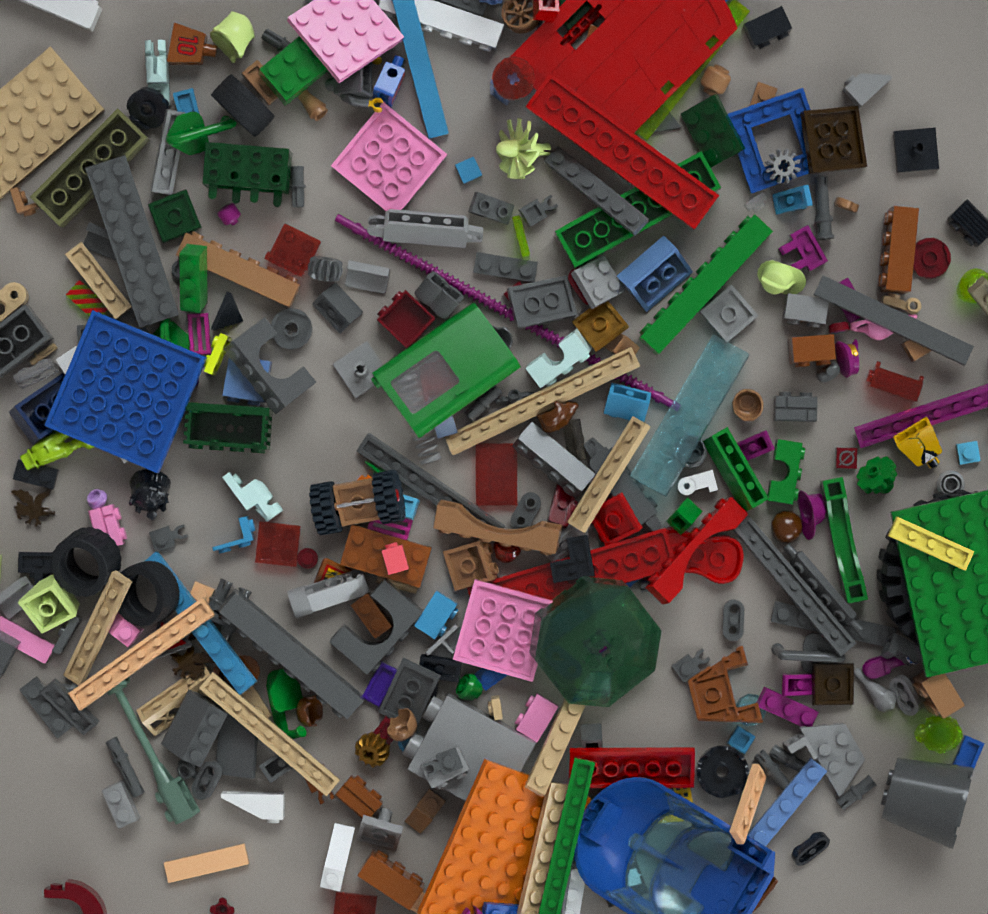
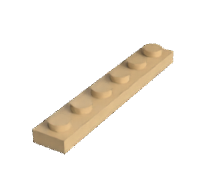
[567,416,651,533]
[63,570,132,686]
[524,677,594,797]

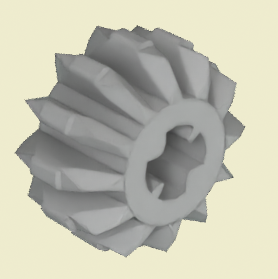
[765,149,801,184]

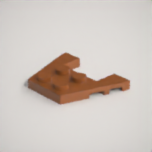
[688,645,763,723]

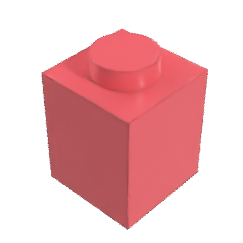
[382,542,409,575]

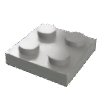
[571,255,625,309]
[700,284,758,343]

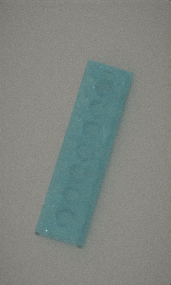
[630,335,750,497]

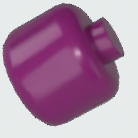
[217,203,241,226]

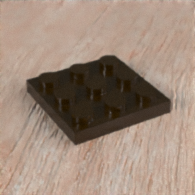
[800,106,867,174]

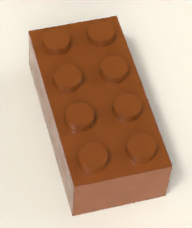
[877,206,919,294]
[340,524,432,588]

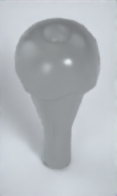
[854,668,897,712]

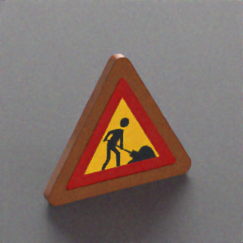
[314,558,352,583]

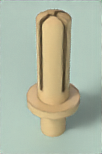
[29,343,57,366]

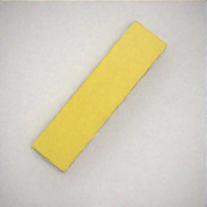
[887,516,974,571]

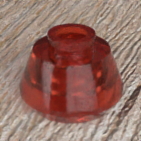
[493,542,521,563]

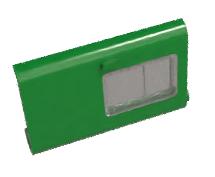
[371,302,521,438]

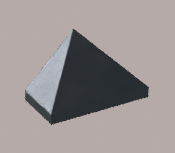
[211,291,243,332]

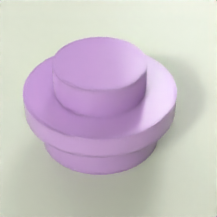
[87,489,107,509]

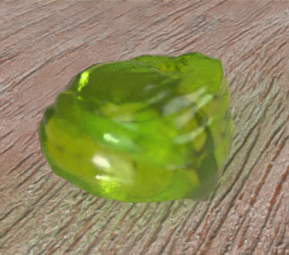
[956,268,988,303]

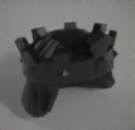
[129,469,171,521]

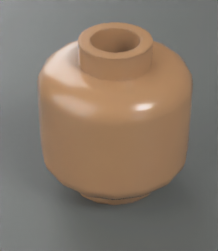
[700,64,731,96]

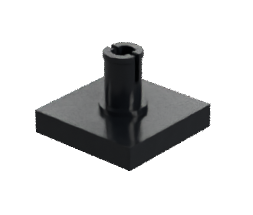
[893,127,939,173]

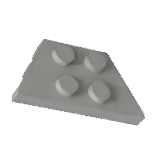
[799,723,865,797]

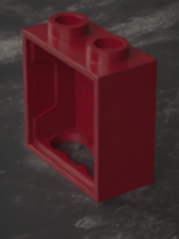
[377,290,436,348]

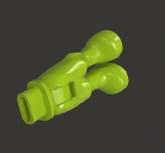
[20,430,94,471]

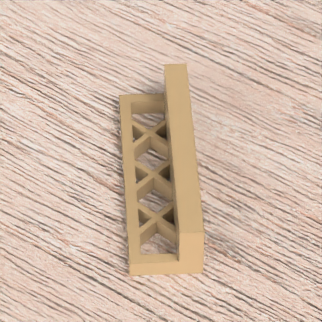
[136,664,211,736]

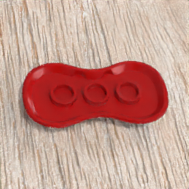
[666,527,744,584]

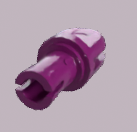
[862,656,905,679]

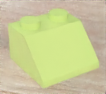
[18,574,80,634]

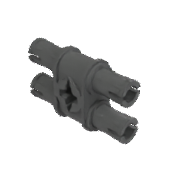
[208,578,252,643]

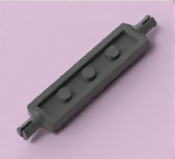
[783,543,863,633]

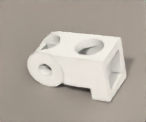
[677,470,718,495]

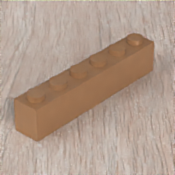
[176,231,301,308]

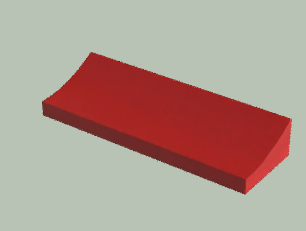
[569,747,695,788]

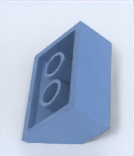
[617,236,693,312]

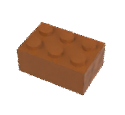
[357,849,425,911]

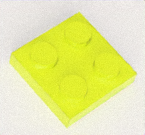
[204,333,232,376]

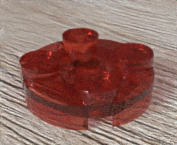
[492,57,535,101]

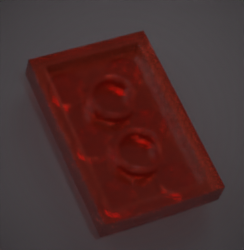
[476,443,517,506]

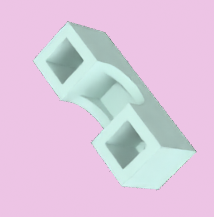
[525,329,592,388]

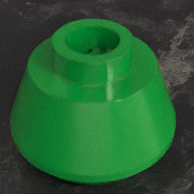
[456,673,483,701]

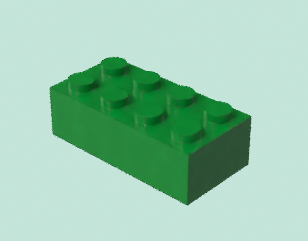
[258,36,328,106]

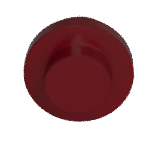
[297,548,318,569]

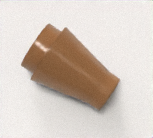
[298,90,328,121]

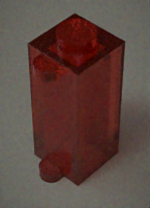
[866,361,924,402]

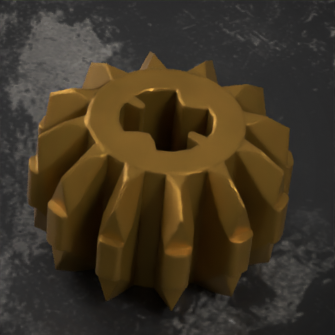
[354,731,391,768]

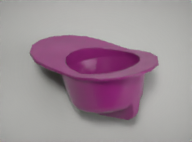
[797,491,826,540]

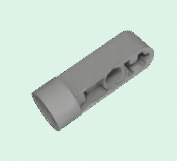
[287,569,369,618]

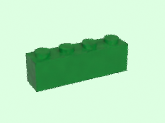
[703,427,769,512]

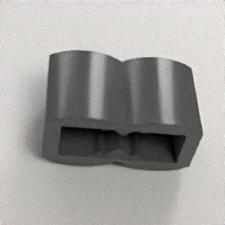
[414,271,464,320]

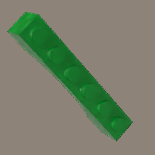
[820,477,868,604]

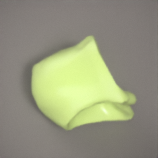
[210,11,255,63]

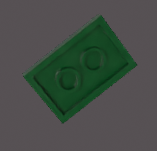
[680,94,745,168]

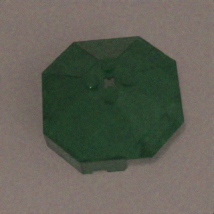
[529,576,662,707]

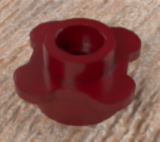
[210,897,235,914]

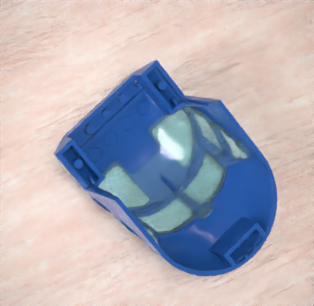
[574,777,775,914]

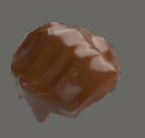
[537,401,579,433]

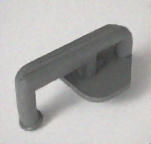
[771,633,846,674]

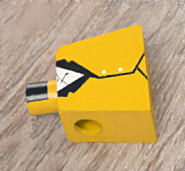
[893,416,942,469]

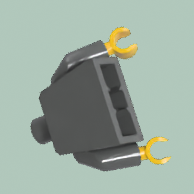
[325,57,383,113]

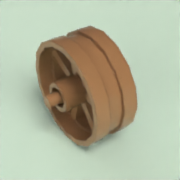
[501,0,540,34]

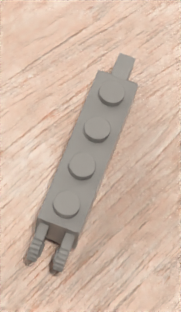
[367,209,483,248]

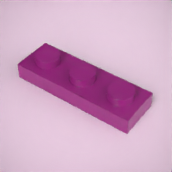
[756,687,819,727]

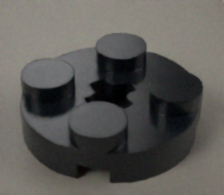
[126,87,169,130]

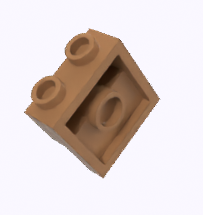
[443,540,499,591]

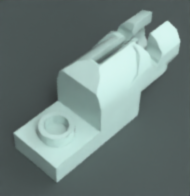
[145,40,170,106]
[223,472,283,522]

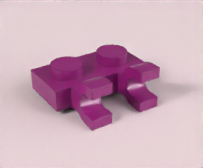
[778,225,828,272]

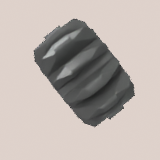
[307,256,343,282]

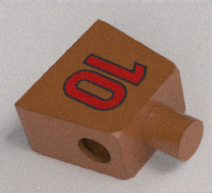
[167,23,218,65]

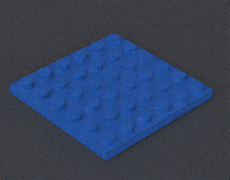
[44,310,207,473]

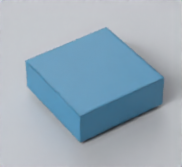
[455,156,482,184]
[727,725,756,754]

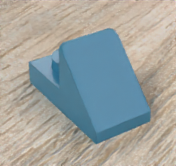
[772,185,813,215]

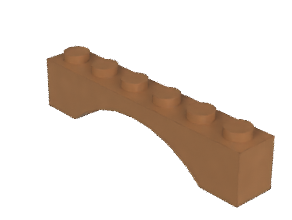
[433,500,562,555]

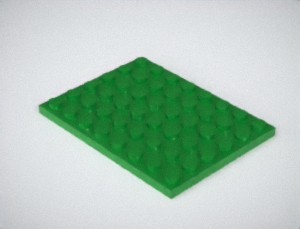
[890,490,988,677]

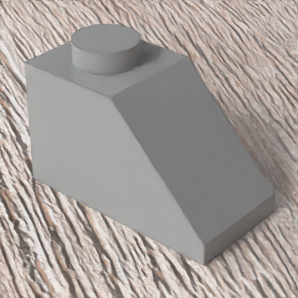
[842,74,892,108]

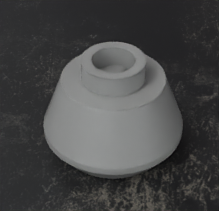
[936,470,965,494]

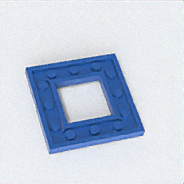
[728,88,811,194]

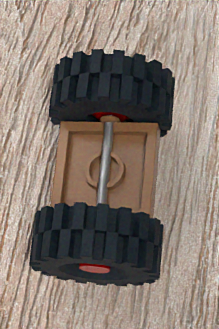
[309,469,406,536]

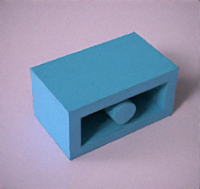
[603,382,651,422]
[414,590,458,639]

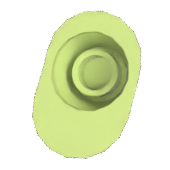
[757,260,806,294]

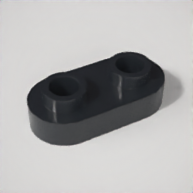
[791,832,830,866]

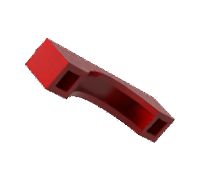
[645,497,748,605]

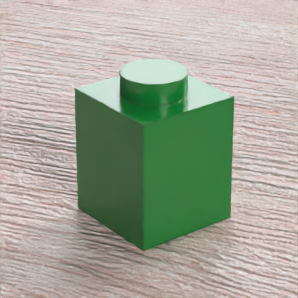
[666,497,703,535]

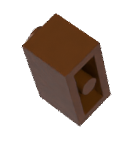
[351,592,393,639]

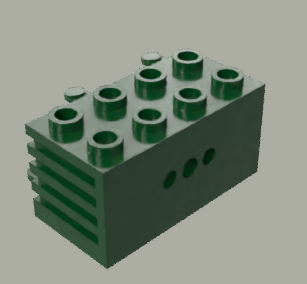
[202,142,292,207]
[183,402,273,454]

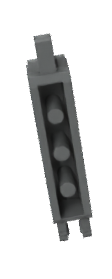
[583,437,662,531]

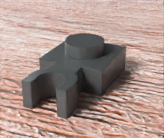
[518,195,558,227]
[149,524,188,552]
[671,648,710,683]
[423,747,463,777]

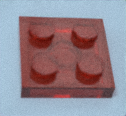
[255,521,301,567]

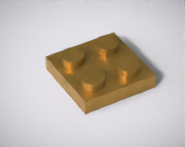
[572,301,629,352]

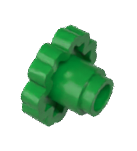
[856,456,897,494]

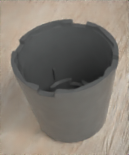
[881,758,974,849]

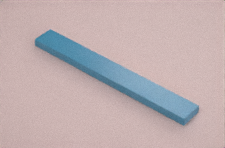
[392,0,449,139]

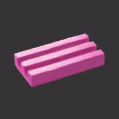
[187,313,212,355]
[367,518,413,540]

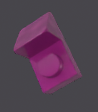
[737,430,775,461]
[782,673,812,696]

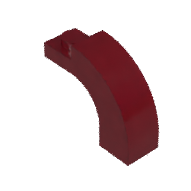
[44,879,107,914]

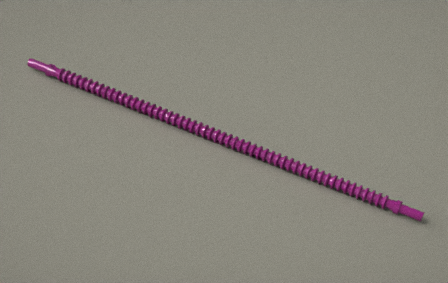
[334,214,681,412]

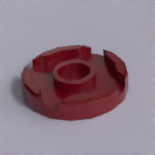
[913,238,951,279]

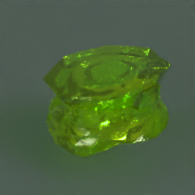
[914,715,963,754]

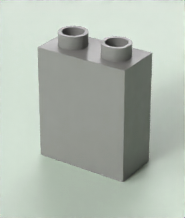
[402,692,536,801]

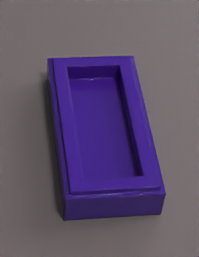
[362,661,397,707]

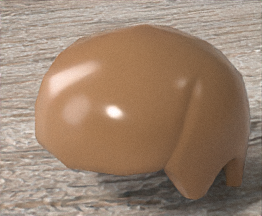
[732,389,764,421]
[387,708,417,741]

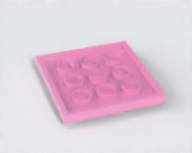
[287,0,404,83]
[331,102,447,211]
[453,579,555,682]

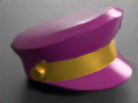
[835,339,860,378]

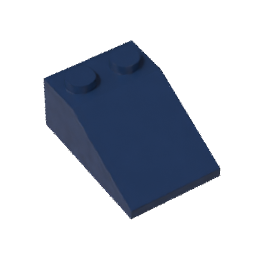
[9,373,65,445]

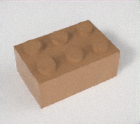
[912,671,965,719]

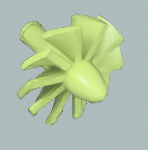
[496,118,551,179]

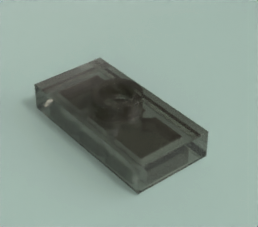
[563,419,586,461]

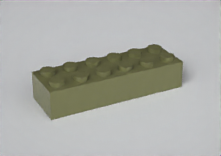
[30,108,150,228]

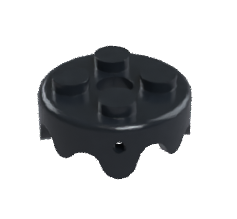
[696,745,749,798]

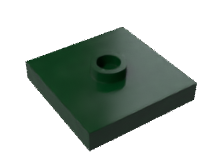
[148,189,202,243]

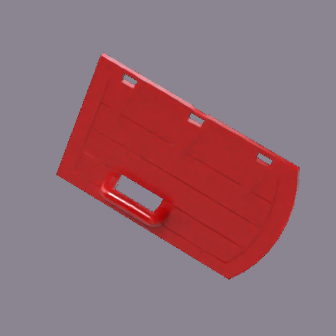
[506,0,738,133]

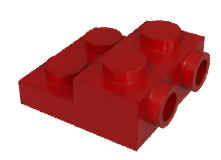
[591,492,642,546]

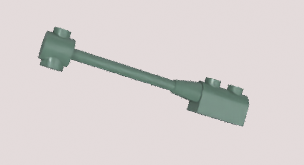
[107,677,200,825]

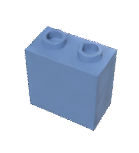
[222,358,272,406]

